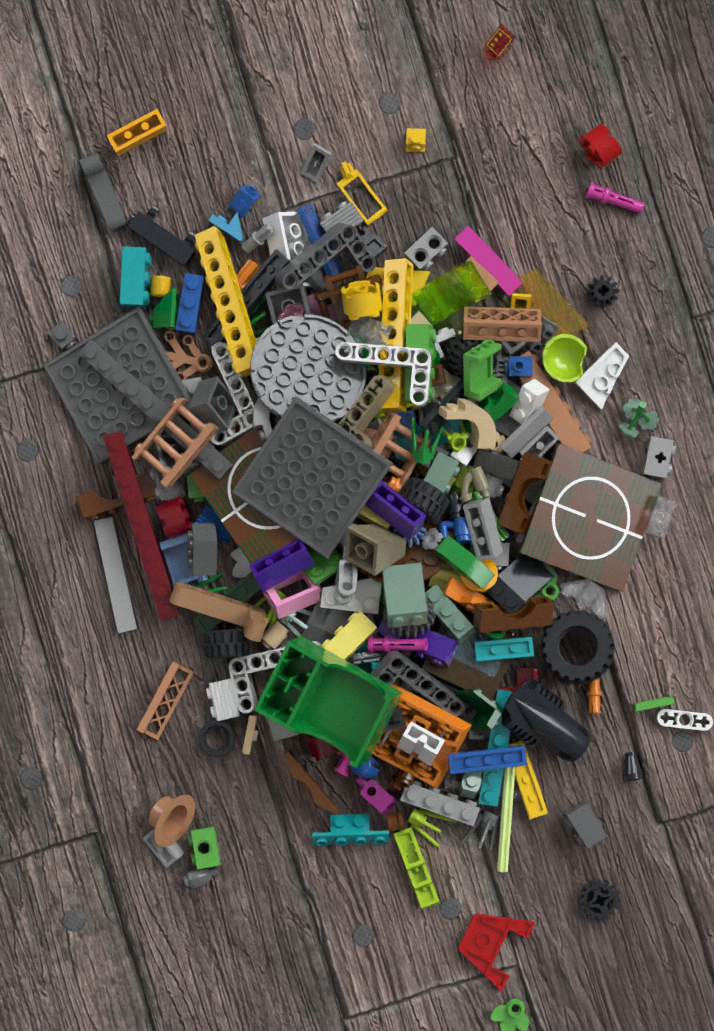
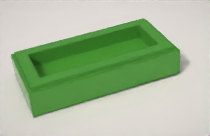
[633,696,674,711]

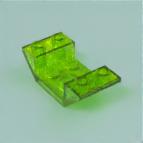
[412,261,492,326]

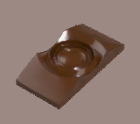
[284,750,339,814]

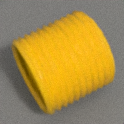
[150,276,171,297]

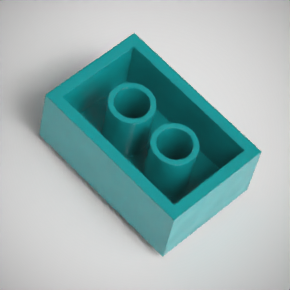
[120,247,152,310]

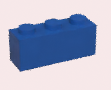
[176,273,205,335]

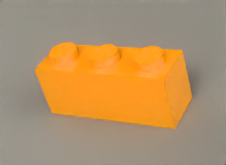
[107,109,168,156]

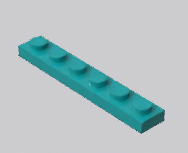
[478,689,513,807]

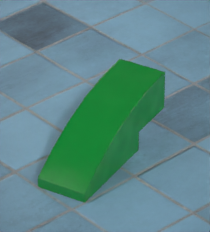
[464,383,519,433]
[436,535,495,590]

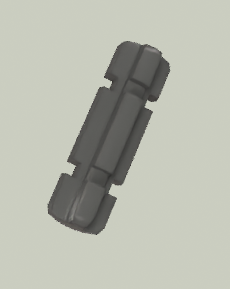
[352,651,387,665]

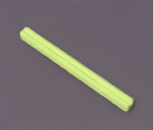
[497,767,515,872]

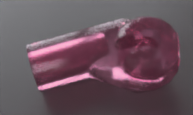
[277,303,304,320]

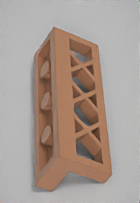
[137,661,194,740]

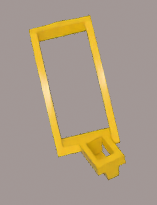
[337,161,388,226]

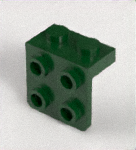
[456,688,503,732]

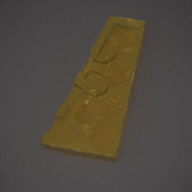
[519,269,590,337]

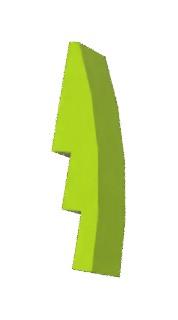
[394,827,440,910]

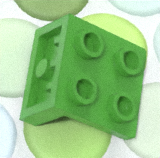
[303,549,342,585]

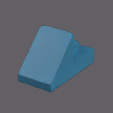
[209,212,243,244]

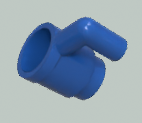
[439,517,472,544]

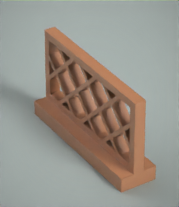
[463,307,542,342]

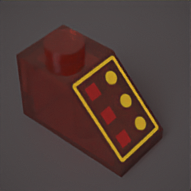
[484,24,516,62]

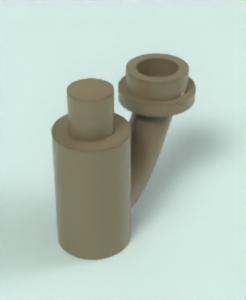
[458,466,490,503]

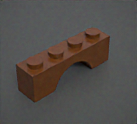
[498,452,552,534]
[76,472,158,521]
[473,596,554,634]

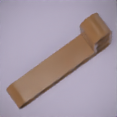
[169,582,267,642]

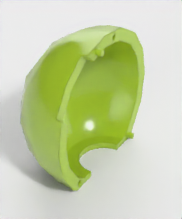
[542,334,587,382]

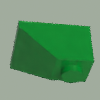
[149,288,179,332]

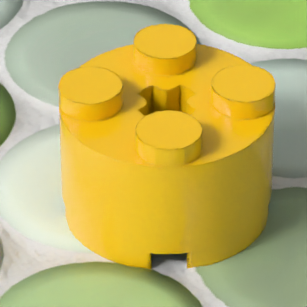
[341,280,382,320]

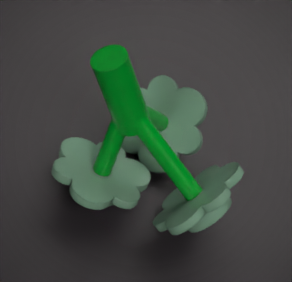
[618,399,659,438]

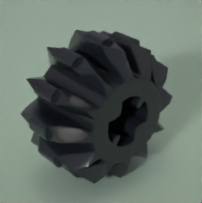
[586,275,619,308]

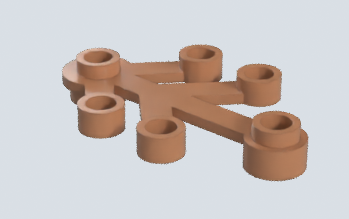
[164,331,212,380]

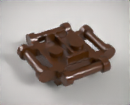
[314,265,383,335]

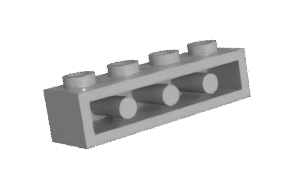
[400,780,480,826]

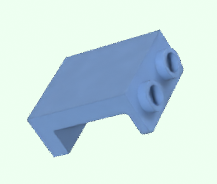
[160,534,209,585]

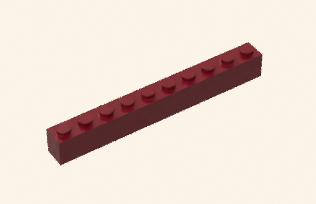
[103,430,180,621]

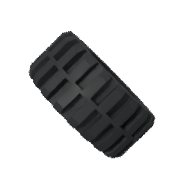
[541,610,615,685]

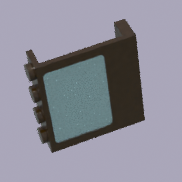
[421,607,517,700]

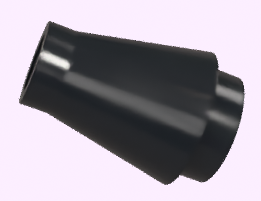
[623,752,643,781]

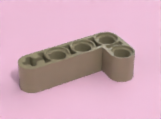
[338,375,395,448]

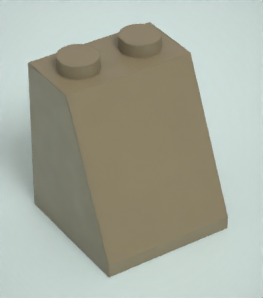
[345,524,406,576]

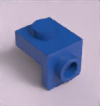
[228,184,261,217]

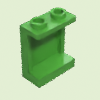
[463,340,503,401]

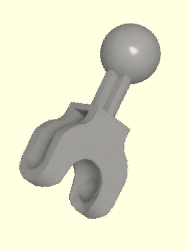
[334,523,357,605]

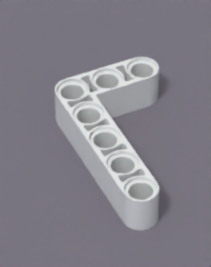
[211,342,257,447]
[335,342,432,407]
[229,641,322,713]

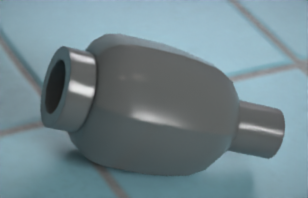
[182,867,218,889]

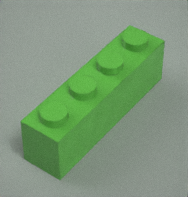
[404,324,436,404]

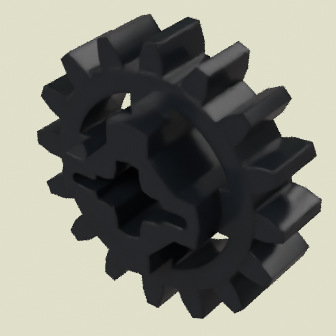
[578,878,621,921]

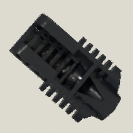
[502,679,591,762]

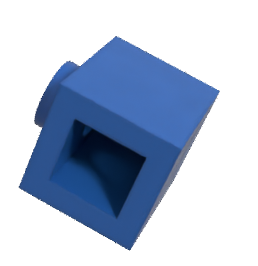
[504,356,533,378]

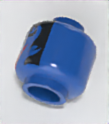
[351,755,380,780]

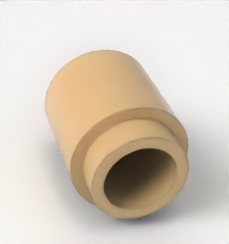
[261,621,288,650]

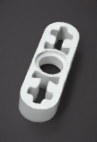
[656,709,713,731]

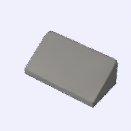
[142,829,184,868]

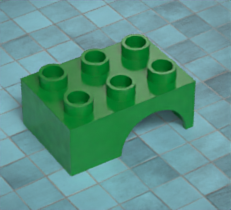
[254,636,403,768]

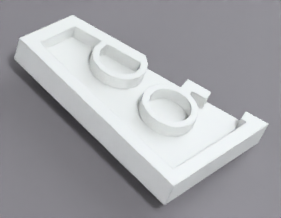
[574,342,629,410]

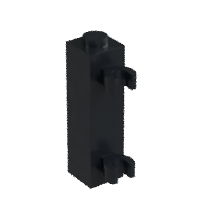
[128,205,196,268]

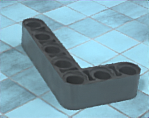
[275,223,376,290]
[371,650,464,716]

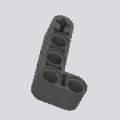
[79,153,128,232]

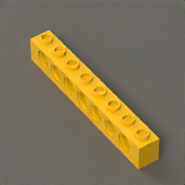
[195,226,257,377]
[378,258,413,414]

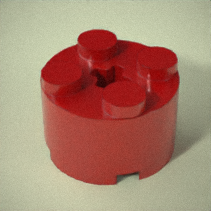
[578,123,622,170]

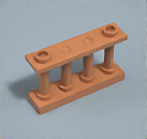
[132,398,219,488]
[372,411,431,494]

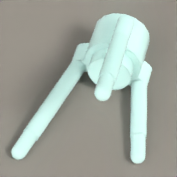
[280,609,312,637]

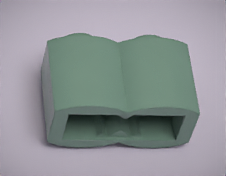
[459,770,483,799]

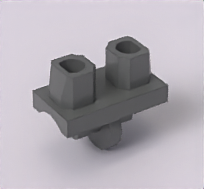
[524,316,558,353]

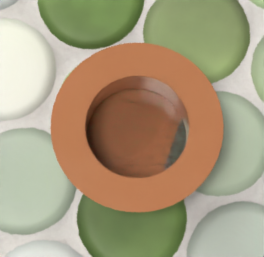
[149,795,195,847]

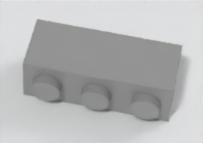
[463,497,503,561]

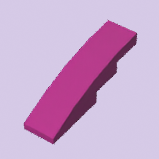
[454,226,522,296]

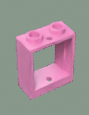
[262,571,322,619]

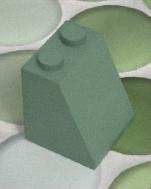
[382,563,427,628]

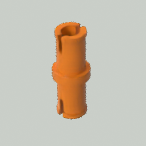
[586,678,602,714]

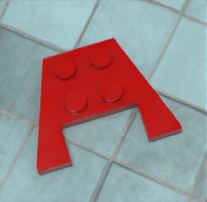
[458,913,535,991]

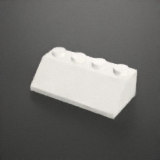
[263,212,312,290]

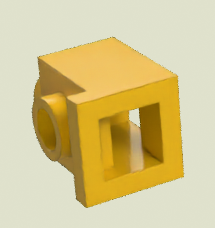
[406,128,426,152]

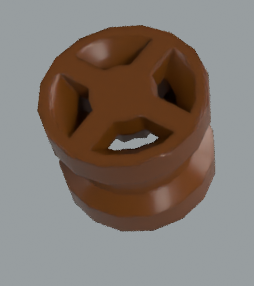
[386,811,404,833]

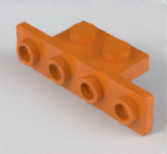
[444,577,509,614]

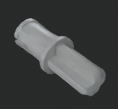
[242,224,274,253]

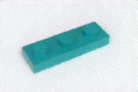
[473,637,534,662]

